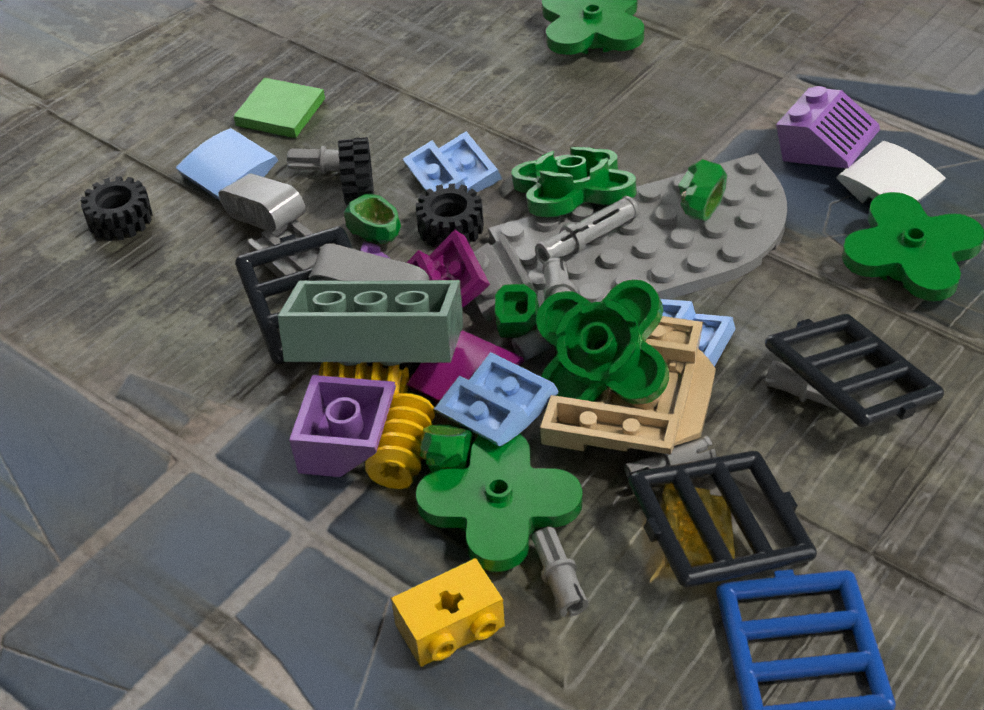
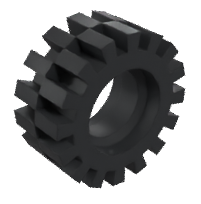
[338,137,374,205]
[81,176,153,241]
[415,184,484,247]

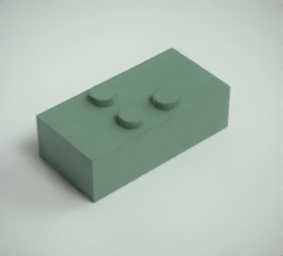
[278,280,463,366]

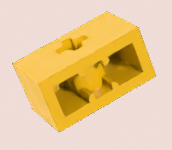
[391,558,505,667]

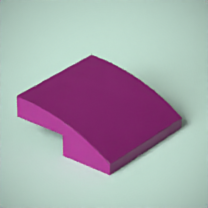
[406,230,490,307]
[407,330,524,403]

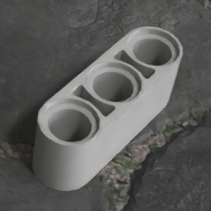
[219,174,306,232]
[308,244,429,281]

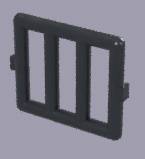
[235,226,353,364]
[765,313,944,427]
[628,451,817,588]

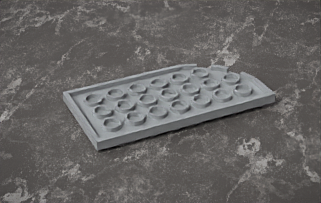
[488,153,787,324]

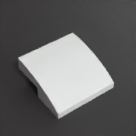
[837,141,946,204]

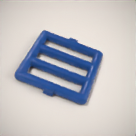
[716,569,896,710]

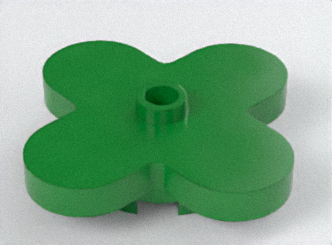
[542,0,645,55]
[511,147,637,217]
[842,192,984,301]
[536,279,669,405]
[416,434,583,572]

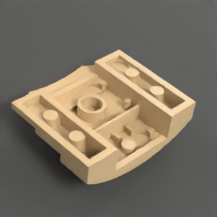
[540,316,716,455]

